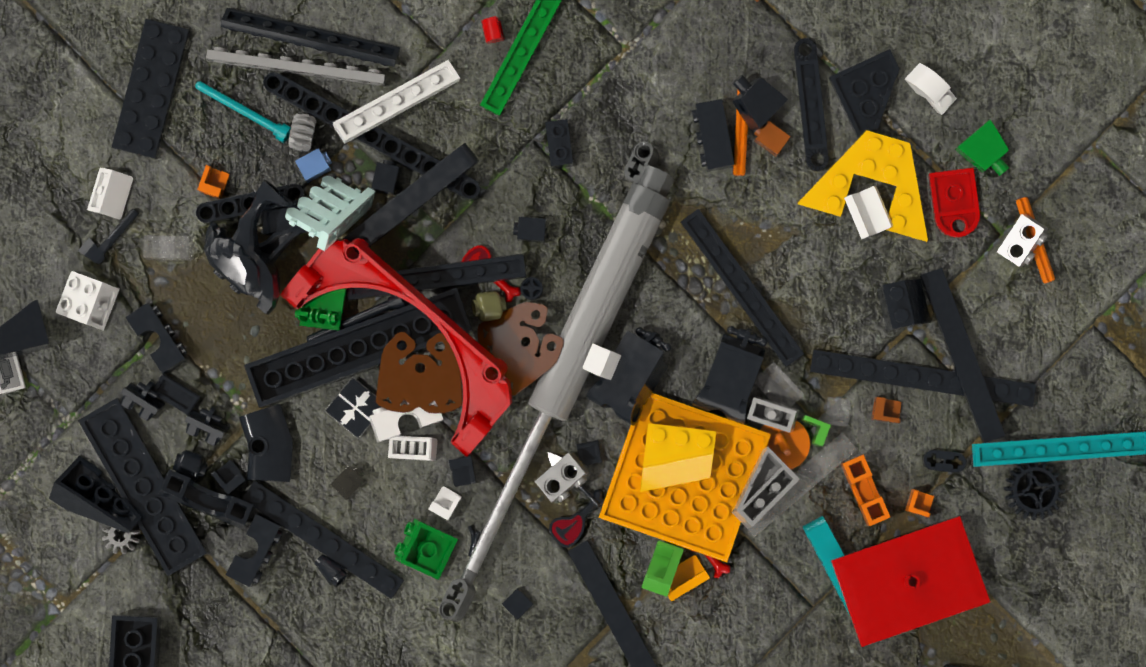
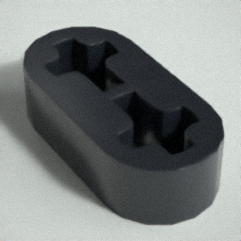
[922,450,966,473]

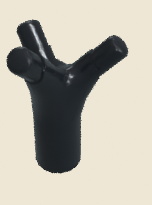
[468,526,484,557]

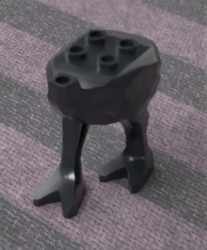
[204,180,320,315]

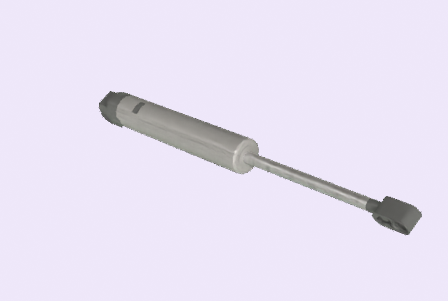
[439,141,675,622]

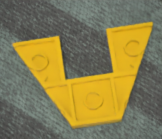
[798,130,928,242]

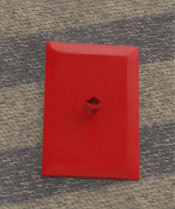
[831,516,990,647]

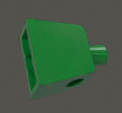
[955,120,1010,176]

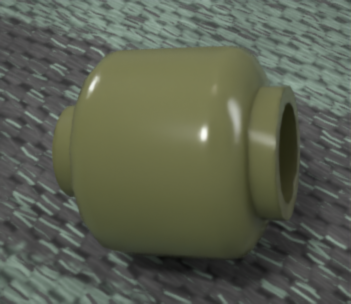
[471,291,506,322]

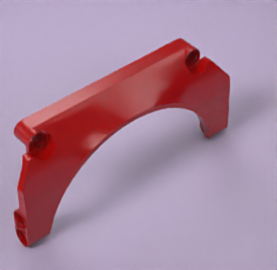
[280,238,512,457]

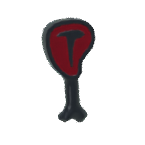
[549,490,605,548]

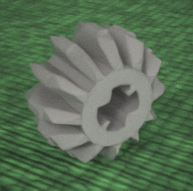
[288,113,316,151]
[102,526,141,554]

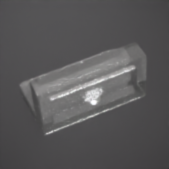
[754,362,804,407]

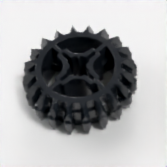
[1003,462,1065,520]

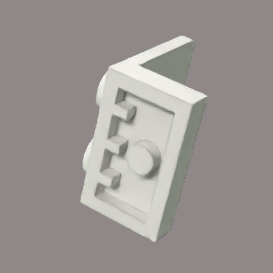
[56,271,119,331]

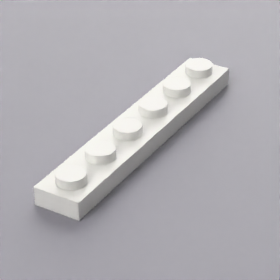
[333,60,460,144]

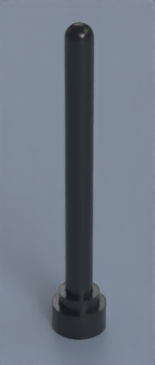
[306,294,407,342]

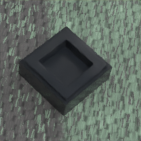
[576,440,602,466]
[502,588,533,620]

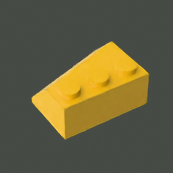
[640,423,716,492]

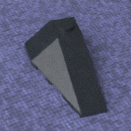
[49,456,142,533]

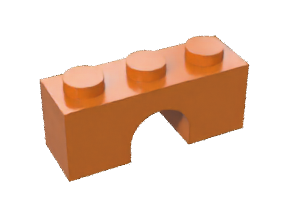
[841,454,890,526]

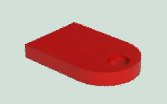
[928,168,980,238]

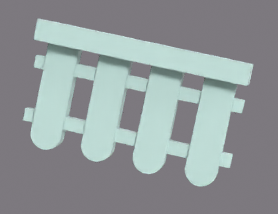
[285,176,376,251]

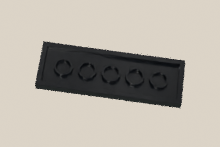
[111,19,190,159]

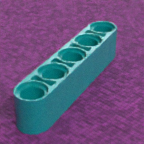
[802,516,850,615]

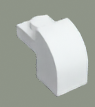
[905,63,957,115]

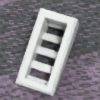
[388,436,437,461]

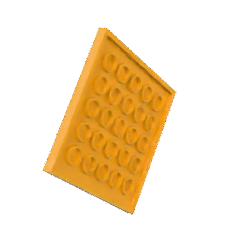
[599,393,771,562]

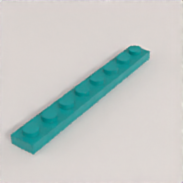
[972,432,1146,467]

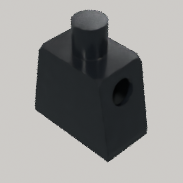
[732,75,788,131]

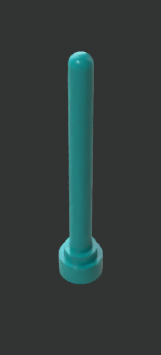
[195,81,291,143]

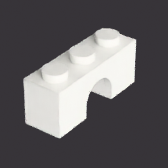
[369,400,443,443]

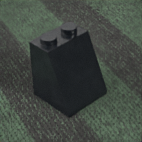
[877,279,931,333]
[0,300,49,360]

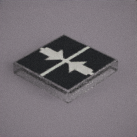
[324,376,381,440]

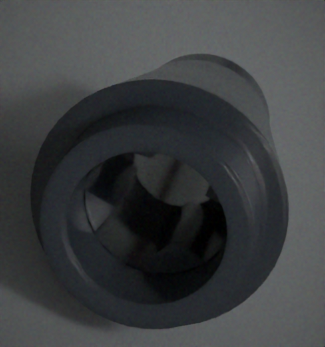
[314,554,348,587]

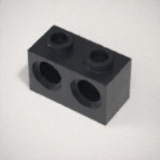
[545,119,573,169]

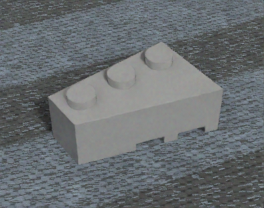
[732,447,800,529]

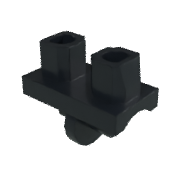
[121,381,165,421]
[185,406,230,446]

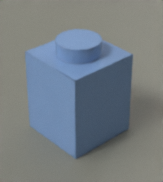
[295,148,332,183]

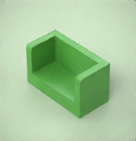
[641,541,684,597]

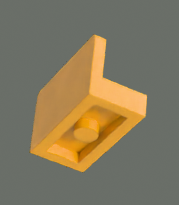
[668,555,710,601]

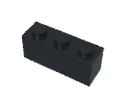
[692,99,734,172]

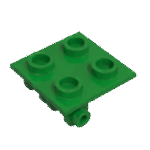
[295,288,347,331]

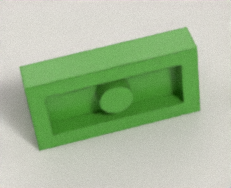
[801,415,831,447]

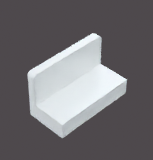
[87,167,133,220]
[844,186,893,239]

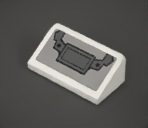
[0,356,26,394]

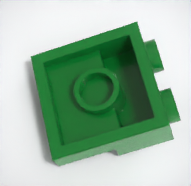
[394,518,458,580]

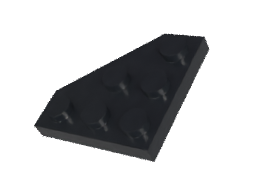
[829,49,899,139]

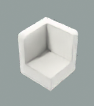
[583,344,621,380]
[429,486,462,520]

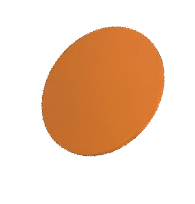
[760,421,810,469]

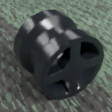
[520,277,543,300]

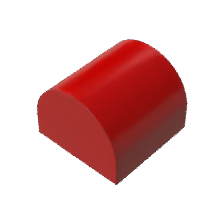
[481,16,505,44]

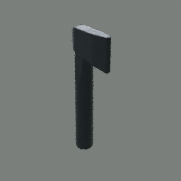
[78,209,139,264]

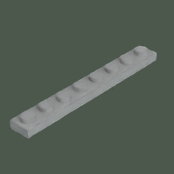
[206,47,386,87]

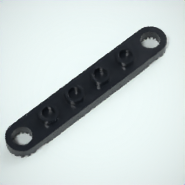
[794,38,829,172]

